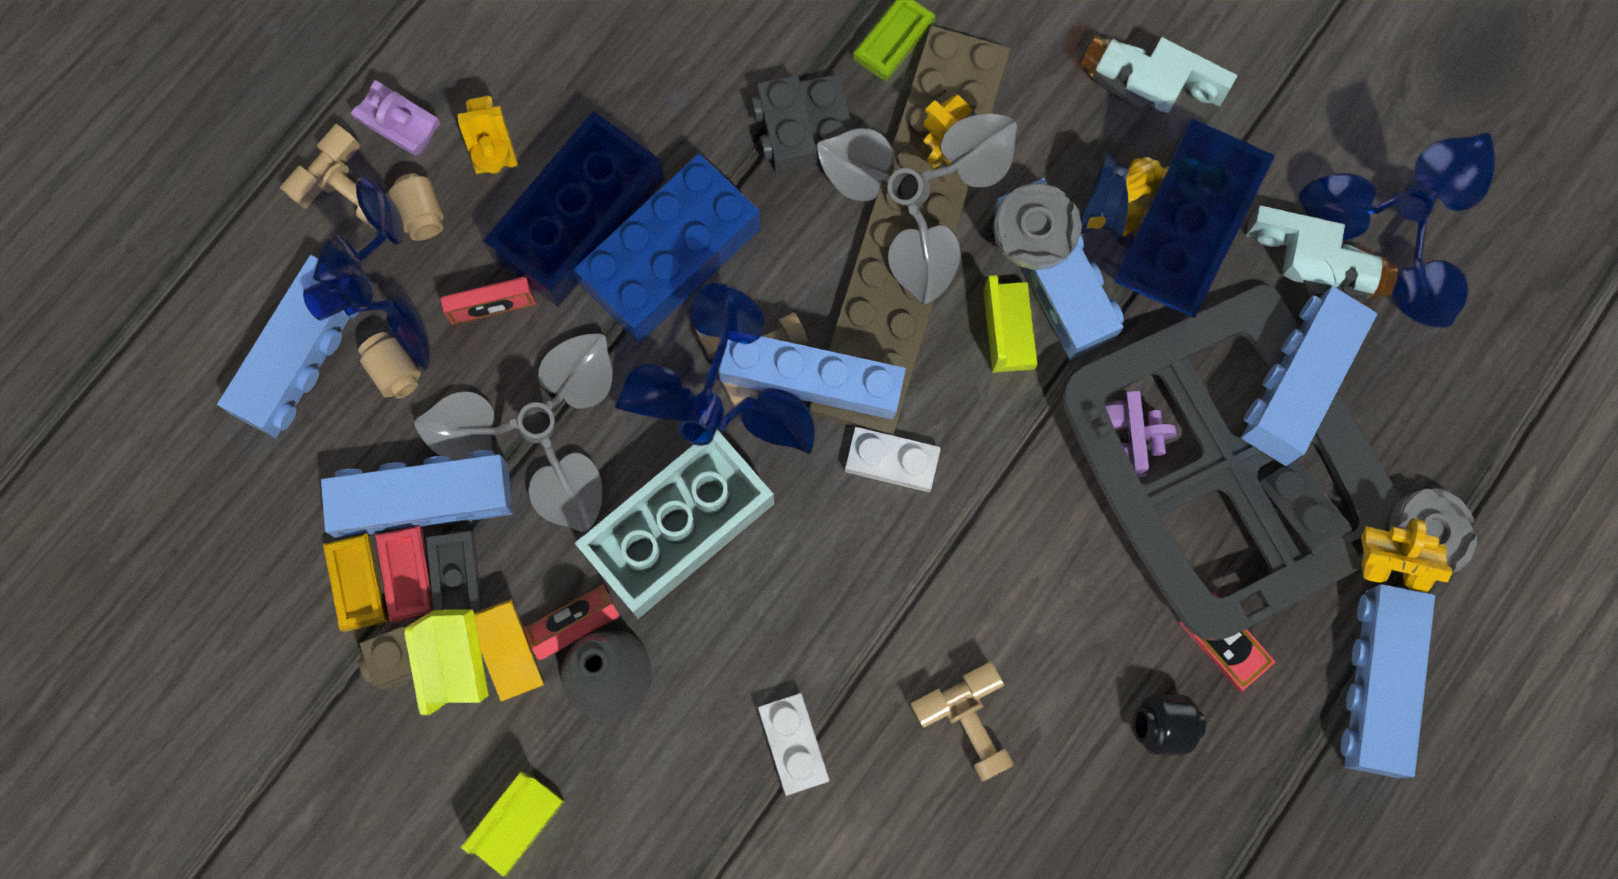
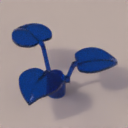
[1299,133,1495,328]
[303,175,430,371]
[615,283,815,455]

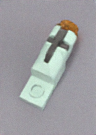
[1081,35,1238,113]
[1246,206,1398,300]

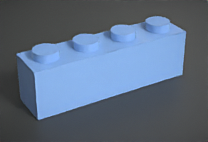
[993,178,1124,360]
[217,255,366,439]
[1241,286,1378,466]
[719,329,906,420]
[321,450,513,539]
[1341,584,1435,778]

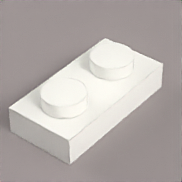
[845,427,941,493]
[758,693,829,796]

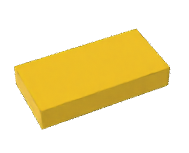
[323,533,388,632]
[474,599,544,701]

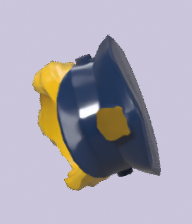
[1080,151,1167,239]

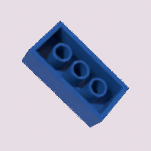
[573,153,761,343]

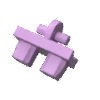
[351,80,441,156]
[1105,391,1177,478]

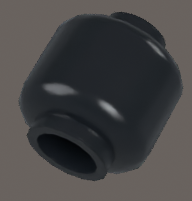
[1133,695,1206,755]

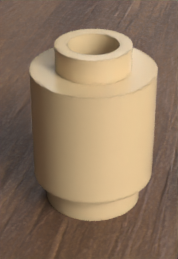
[389,173,444,241]
[358,332,421,399]

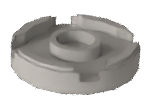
[993,183,1082,270]
[1389,488,1477,573]

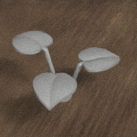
[817,114,1017,304]
[414,334,612,532]

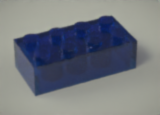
[483,111,665,307]
[1112,118,1275,318]

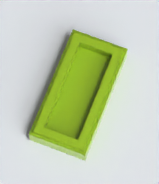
[853,0,936,82]

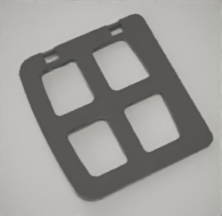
[1063,285,1402,641]

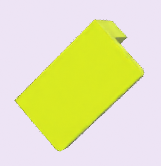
[983,275,1037,373]
[404,609,489,715]
[461,772,565,877]

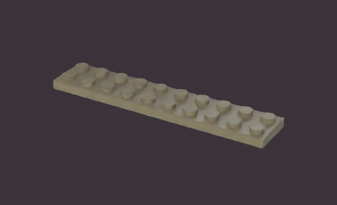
[809,25,1011,436]

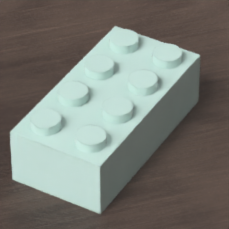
[575,427,774,619]

